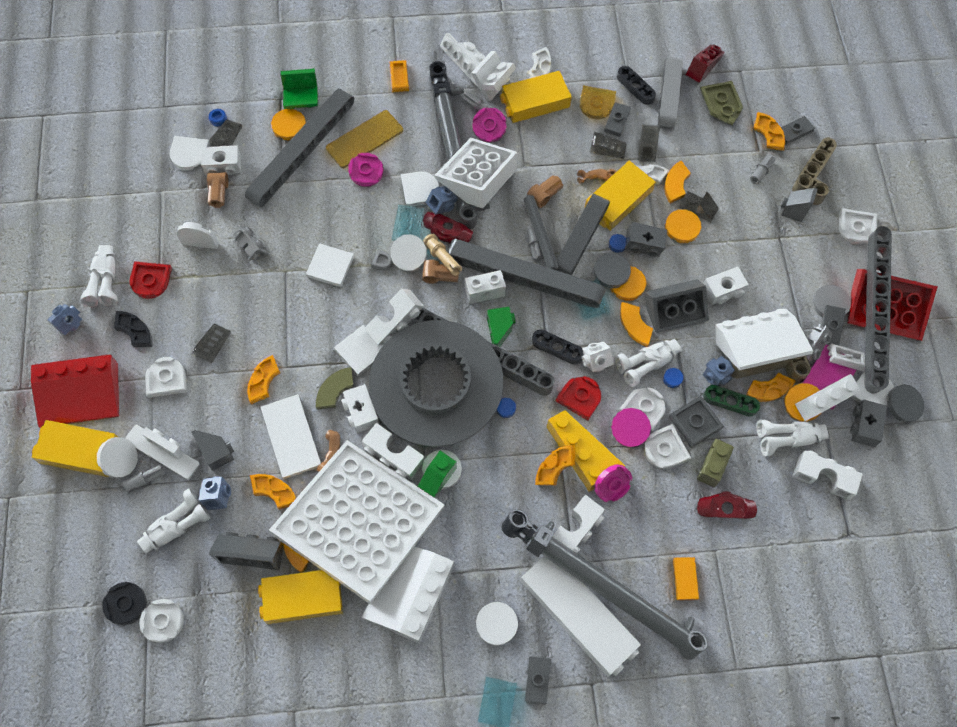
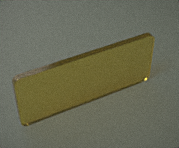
[326,110,403,168]

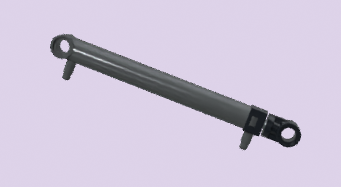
[429,61,490,229]
[501,509,707,660]

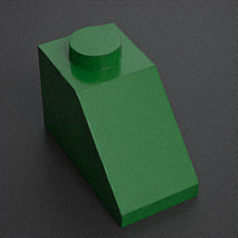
[487,307,516,347]
[417,450,457,498]

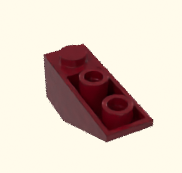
[685,45,725,83]

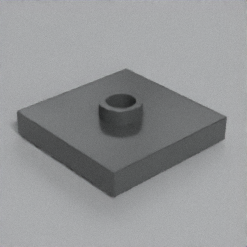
[668,395,724,448]

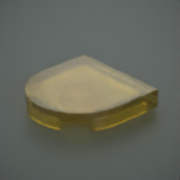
[579,85,616,119]

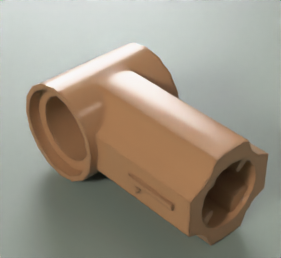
[207,173,228,208]
[527,175,563,208]
[422,260,459,284]

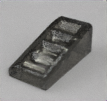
[209,119,242,147]
[590,132,627,159]
[193,324,231,363]

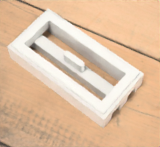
[827,344,865,372]

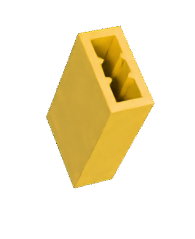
[500,70,572,123]
[584,160,656,231]
[31,420,118,477]
[258,570,343,624]

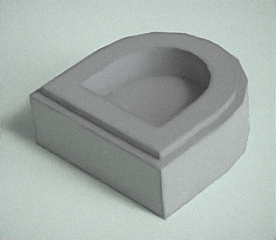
[371,250,392,271]

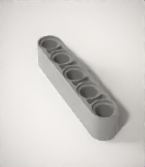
[657,56,683,128]

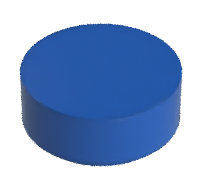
[208,109,227,127]
[608,234,626,253]
[663,368,683,388]
[497,398,516,418]

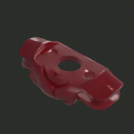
[423,212,473,244]
[697,491,757,519]

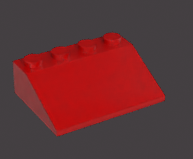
[847,269,938,341]
[31,354,119,428]

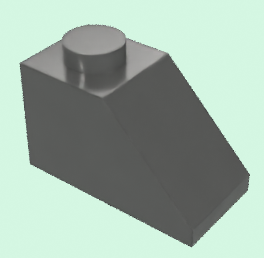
[781,188,818,222]
[192,430,235,471]

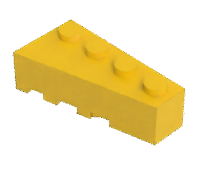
[546,410,625,492]

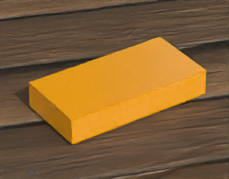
[389,60,409,92]
[673,557,699,600]

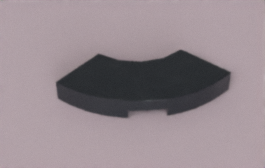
[114,311,153,347]

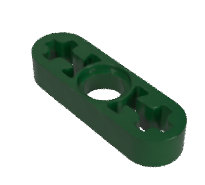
[703,385,760,417]

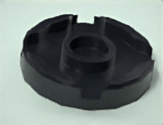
[102,582,147,626]

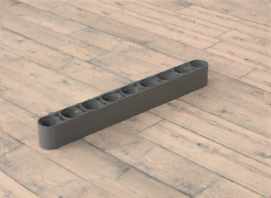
[245,88,355,207]
[864,226,892,393]
[447,239,606,308]
[407,308,555,396]

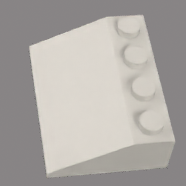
[435,138,517,208]
[715,309,813,370]
[362,546,454,644]

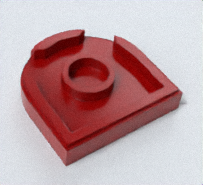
[129,261,172,299]
[555,376,601,421]

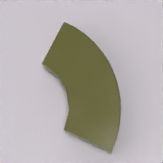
[316,367,354,410]

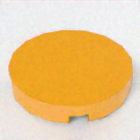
[271,109,306,141]
[665,209,701,243]
[610,266,646,301]
[784,383,821,422]

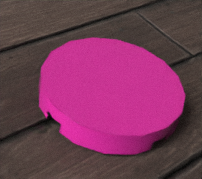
[472,108,507,143]
[348,153,383,187]
[611,408,651,447]
[595,464,633,502]

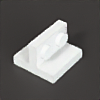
[471,51,516,101]

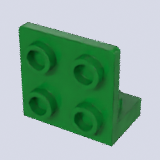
[280,68,318,109]

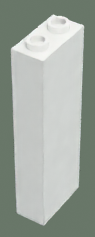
[520,557,641,677]

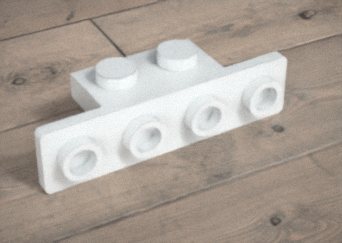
[440,33,485,88]
[125,425,200,480]

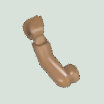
[577,169,616,184]
[316,430,340,472]

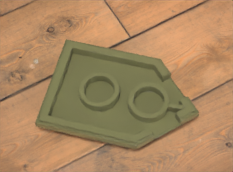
[700,81,743,126]

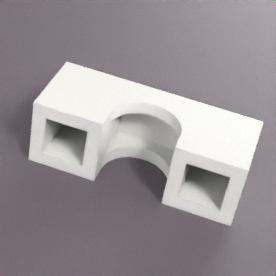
[364,288,424,345]
[795,374,861,421]
[362,423,425,481]
[792,450,863,500]
[553,495,605,553]

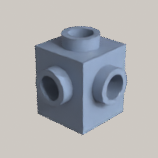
[426,186,458,214]
[47,304,82,335]
[703,356,735,386]
[199,476,231,510]

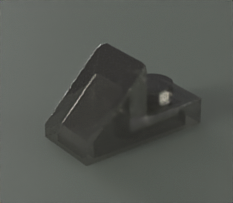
[638,124,660,162]
[679,191,719,223]

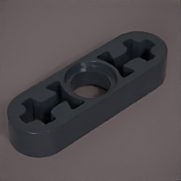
[617,66,656,105]
[532,329,584,365]

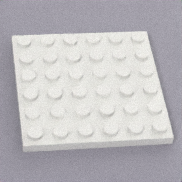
[269,440,444,604]

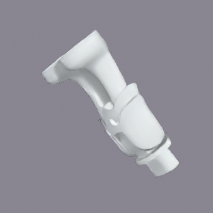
[80,245,118,307]
[615,339,682,387]
[756,420,829,456]
[137,488,211,554]

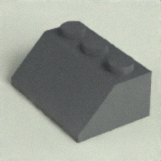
[645,279,709,333]
[209,532,284,570]

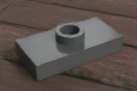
[604,102,631,137]
[781,116,815,145]
[822,305,846,345]
[525,656,551,704]

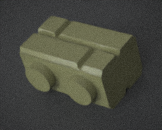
[697,439,734,487]

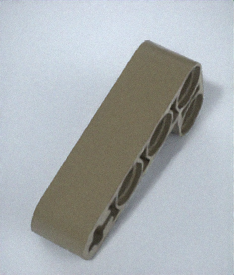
[792,137,837,205]
[731,355,811,383]

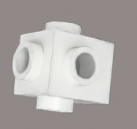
[582,342,614,372]

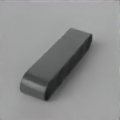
[556,193,610,275]

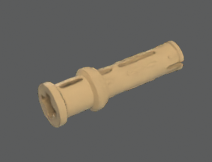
[423,234,462,276]

